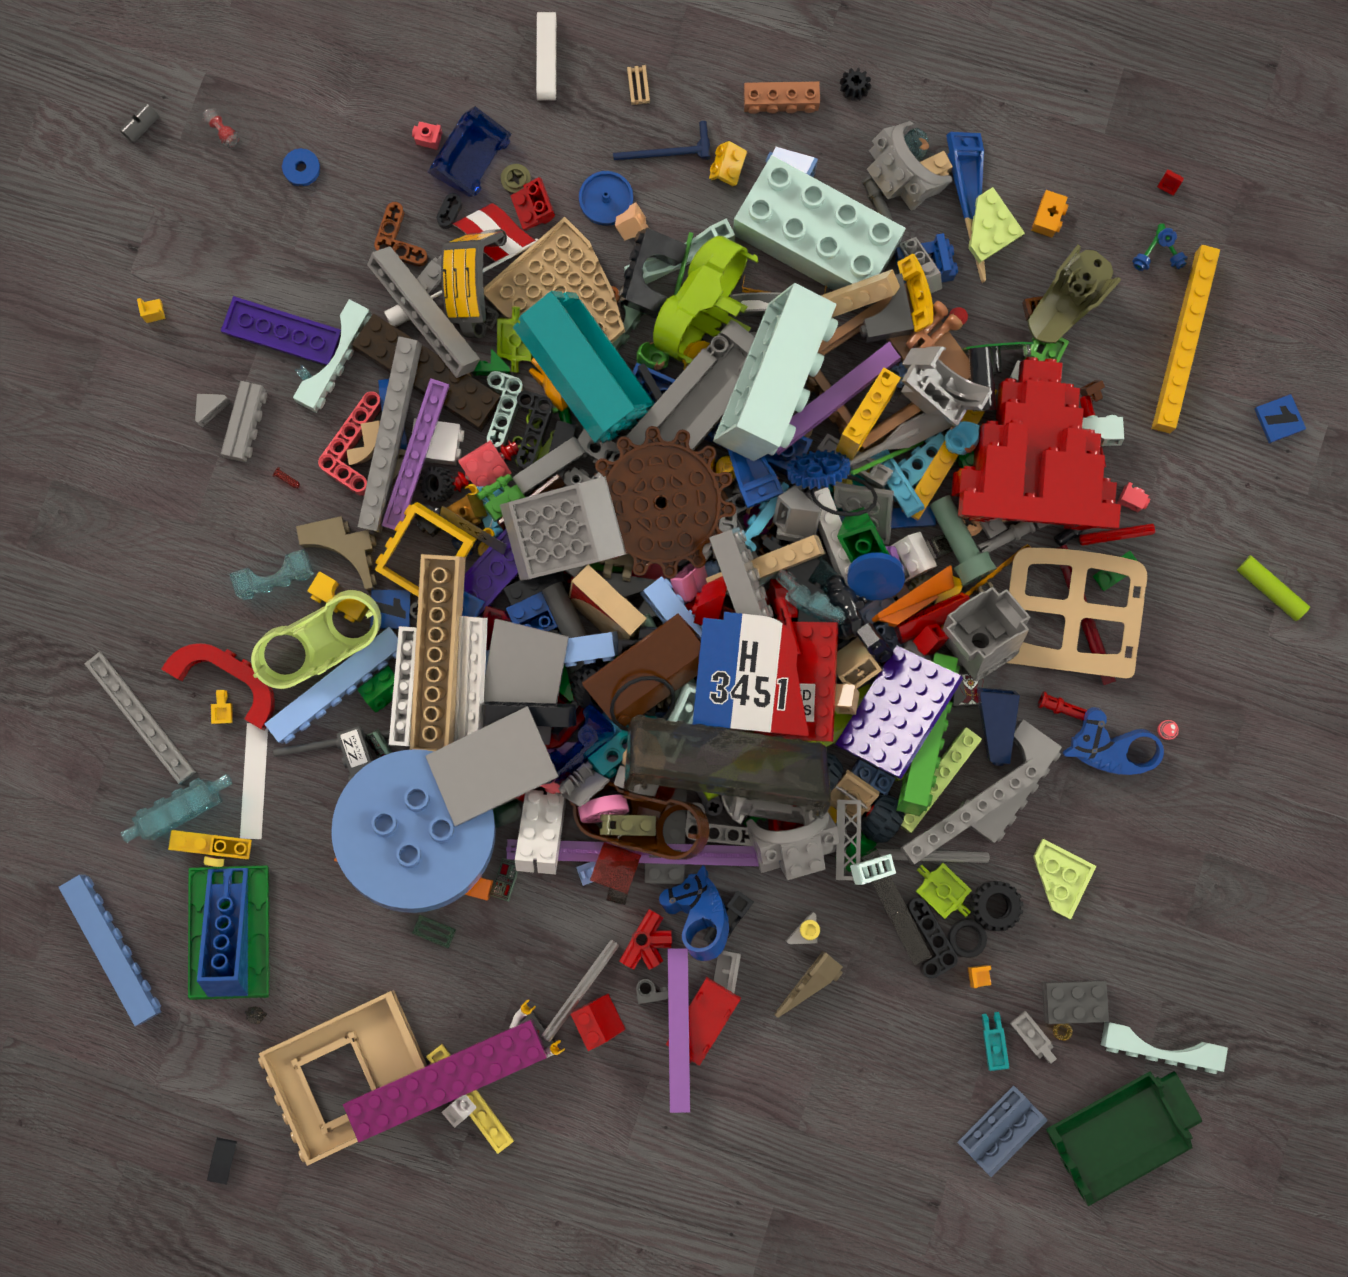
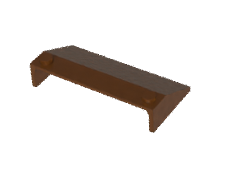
[582,613,701,727]

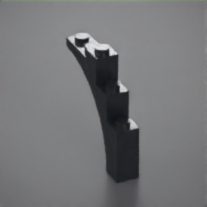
[762,536,828,622]

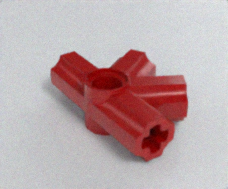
[619,909,672,970]

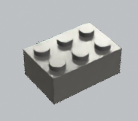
[1042,980,1109,1024]

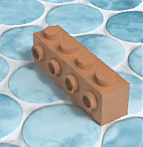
[744,82,820,114]

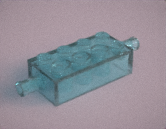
[121,774,233,843]

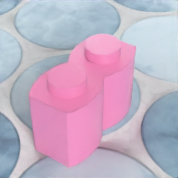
[670,563,708,603]

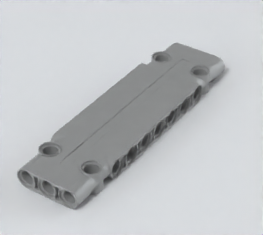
[594,320,755,479]

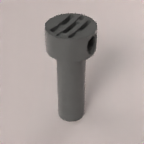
[541,582,603,674]

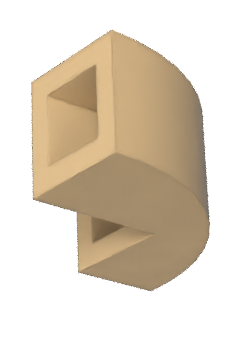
[347,421,380,465]

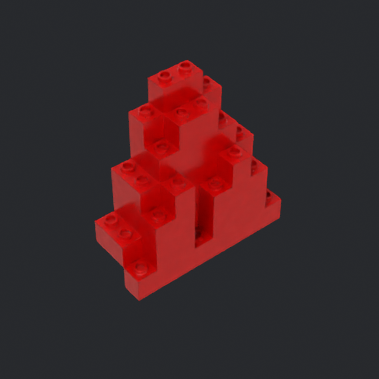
[952,357,1121,530]

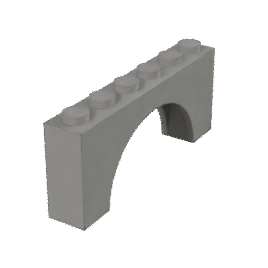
[959,719,1062,843]

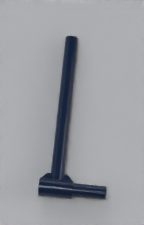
[613,121,711,160]

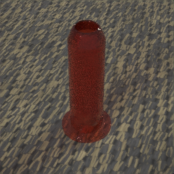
[273,467,300,488]

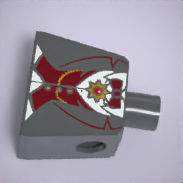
[951,666,987,708]

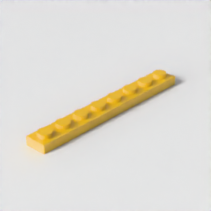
[902,389,997,521]

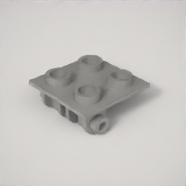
[558,762,610,807]

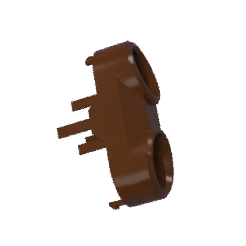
[570,782,709,860]

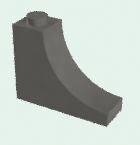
[860,273,914,343]

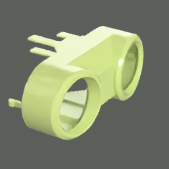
[251,590,381,689]

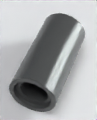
[120,103,160,144]

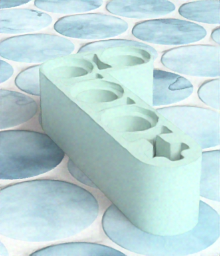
[487,371,524,451]

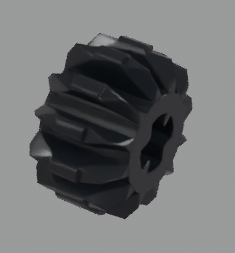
[840,68,871,101]

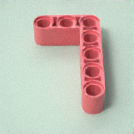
[318,392,381,496]

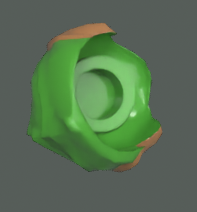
[637,341,669,371]

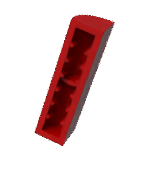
[894,592,970,644]

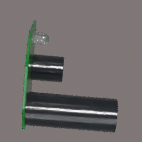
[962,342,1034,412]

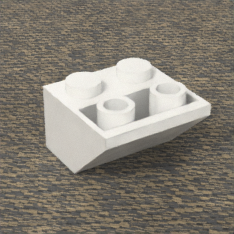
[891,532,937,582]

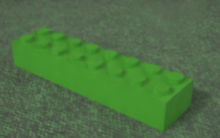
[896,652,960,817]

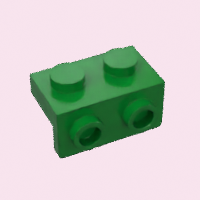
[357,666,395,713]

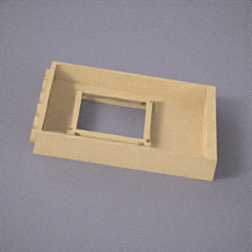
[258,990,427,1166]

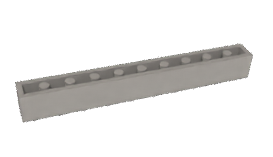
[358,336,422,533]

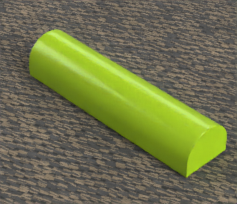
[1237,555,1310,621]

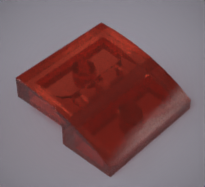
[590,842,641,894]

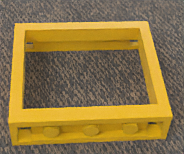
[836,368,901,460]
[375,502,477,597]

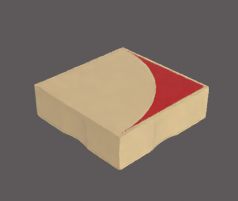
[569,565,647,640]

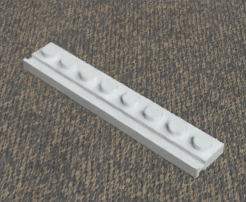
[454,616,488,742]

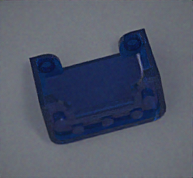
[428,106,512,197]
[545,704,614,784]

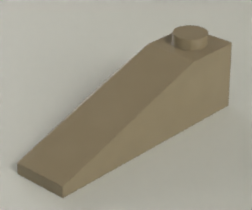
[774,951,843,1018]

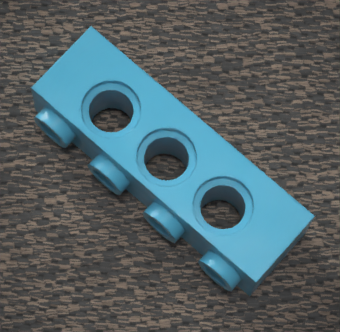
[884,432,945,502]

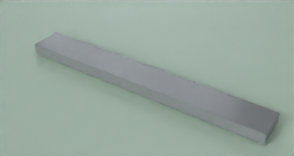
[84,652,196,785]

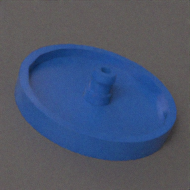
[579,171,633,226]
[847,553,905,600]

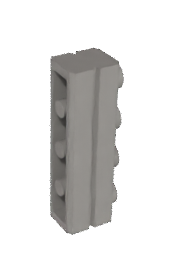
[221,381,267,463]

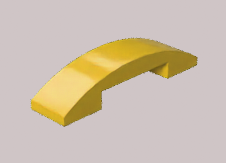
[897,254,933,332]

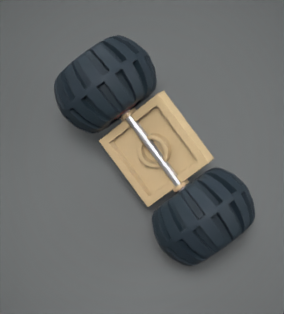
[798,751,905,843]

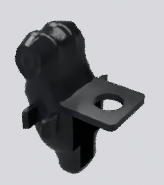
[822,575,867,640]

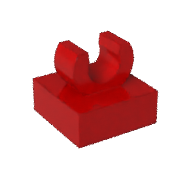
[1157,169,1184,196]

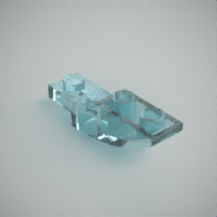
[776,569,846,625]

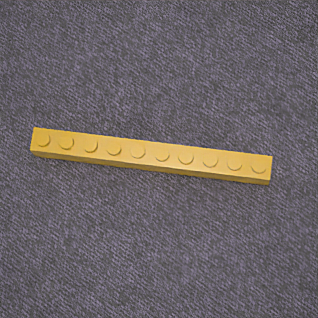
[1152,245,1220,434]

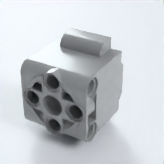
[942,587,1030,682]

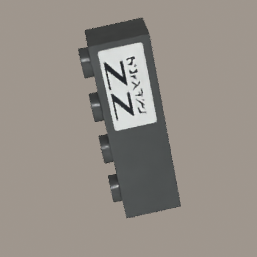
[335,726,374,781]

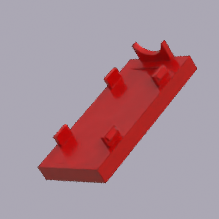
[666,977,741,1066]

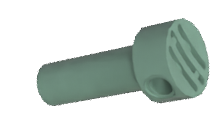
[930,495,997,586]

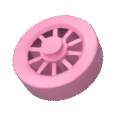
[578,795,629,824]

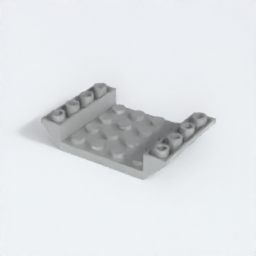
[500,476,626,580]

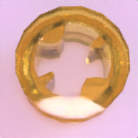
[1053,1023,1073,1041]

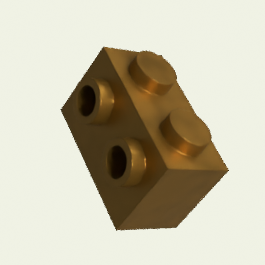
[446,495,488,531]

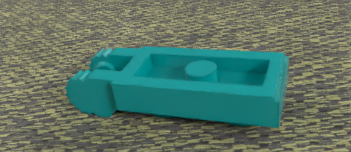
[981,1012,1009,1071]

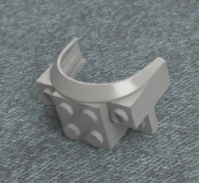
[867,121,952,211]
[901,346,992,426]
[746,800,839,880]

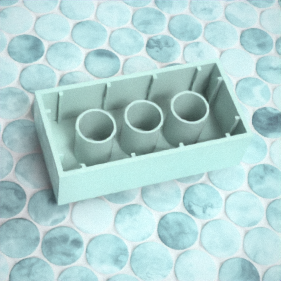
[733,155,906,307]
[713,283,838,461]

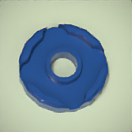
[282,148,320,186]

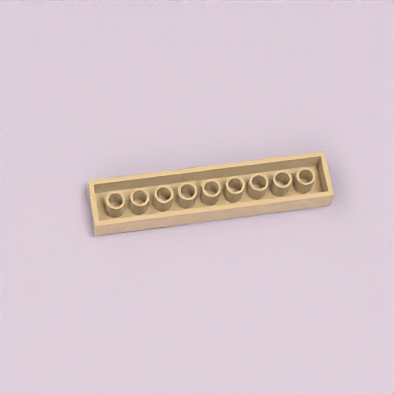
[409,554,466,751]

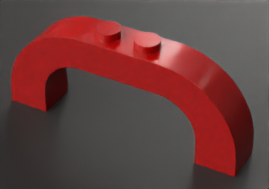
[161,644,275,731]

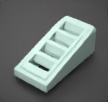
[850,854,896,885]

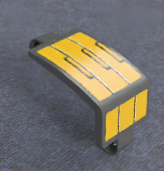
[441,229,507,338]

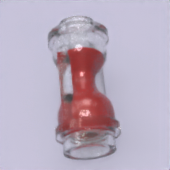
[202,108,240,148]

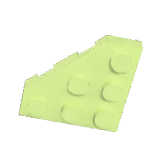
[968,187,1025,264]
[1033,839,1096,919]

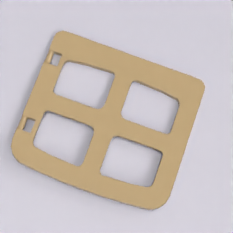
[1007,548,1147,678]

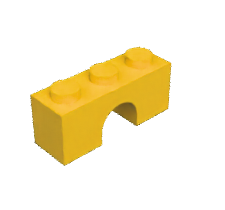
[307,571,369,623]

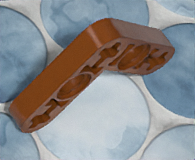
[374,202,428,267]

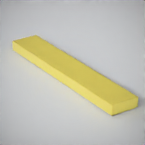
[426,1044,514,1154]

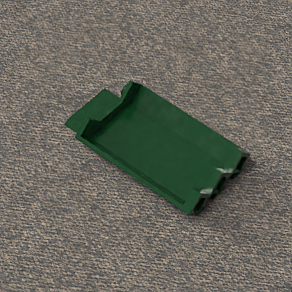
[1046,1071,1202,1206]

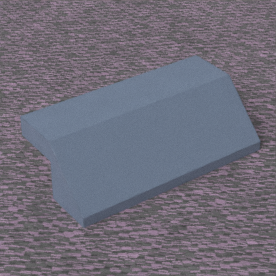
[957,1086,1048,1177]

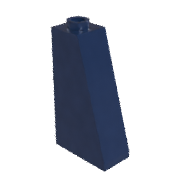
[977,687,1020,766]

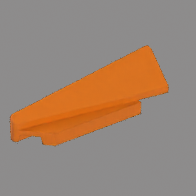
[872,565,954,627]

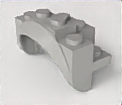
[729,770,818,826]

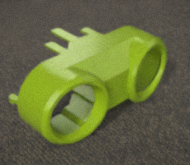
[653,236,758,365]

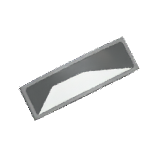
[729,292,781,316]

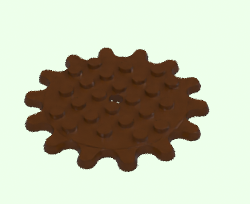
[595,426,736,579]

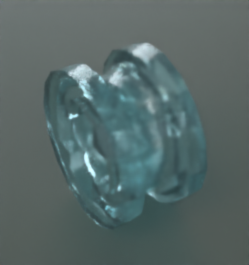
[295,365,312,381]

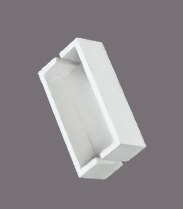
[515,790,566,874]

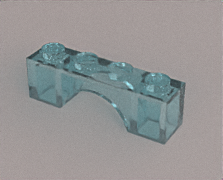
[229,549,314,600]

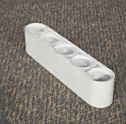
[536,12,556,101]

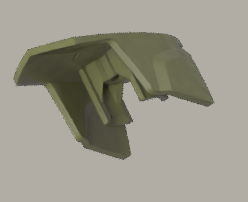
[1027,244,1121,343]

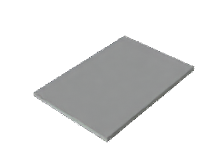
[483,619,569,745]
[426,706,559,827]

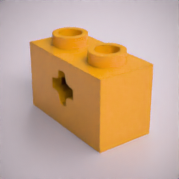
[1031,190,1068,238]

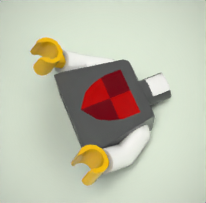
[510,1000,565,1058]

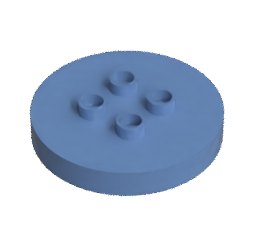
[331,749,496,913]

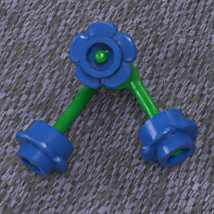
[1132,223,1188,271]

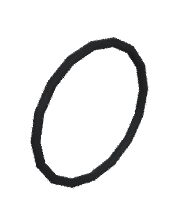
[810,475,878,517]
[610,676,676,732]

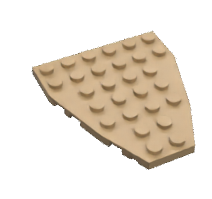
[483,217,625,343]

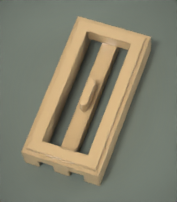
[627,65,650,105]

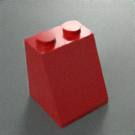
[571,993,626,1051]

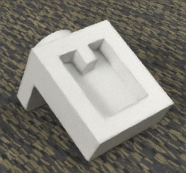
[442,1095,476,1128]

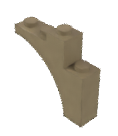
[296,516,377,592]

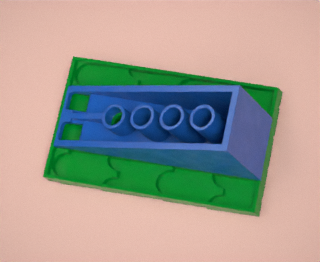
[188,866,270,1000]

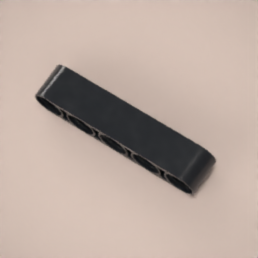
[482,701,577,727]

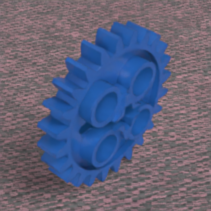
[787,449,851,489]

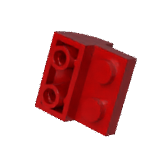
[510,177,555,231]

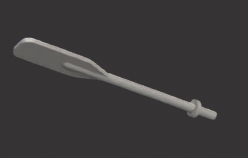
[787,413,953,492]

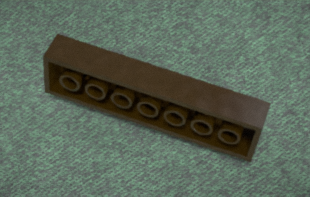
[352,313,501,432]

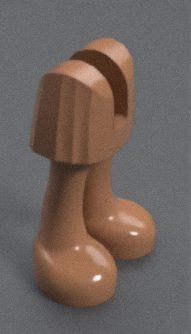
[906,301,963,350]

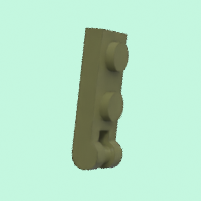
[600,814,656,836]

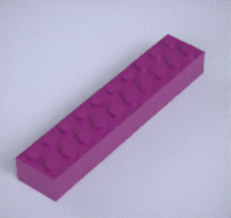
[343,1019,548,1143]

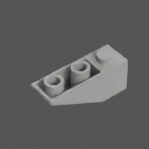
[899,237,942,293]

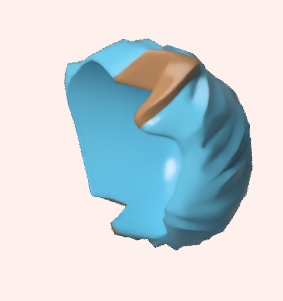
[945,421,980,455]

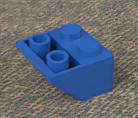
[506,592,558,632]

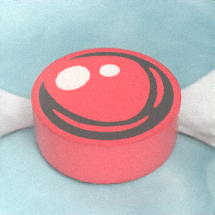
[1157,720,1179,740]

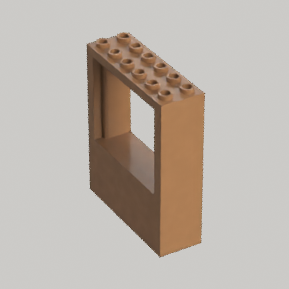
[806,283,971,453]

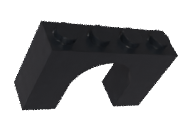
[618,228,687,318]

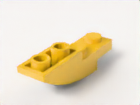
[168,830,252,859]

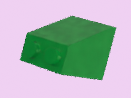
[837,507,890,563]

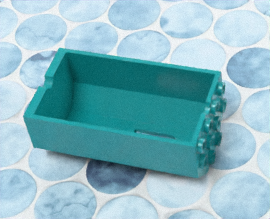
[513,291,655,443]

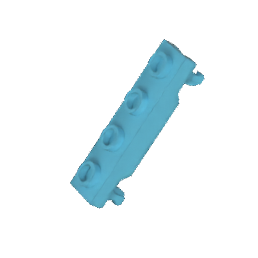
[743,482,789,552]

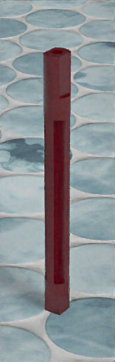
[1056,545,1116,685]

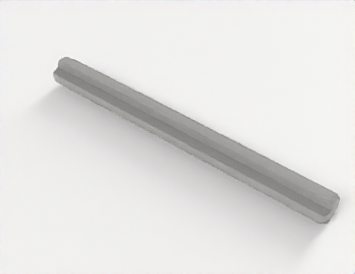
[872,849,990,863]
[541,940,619,1042]

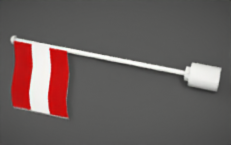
[384,203,539,328]

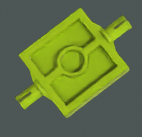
[497,306,534,373]
[915,863,972,919]

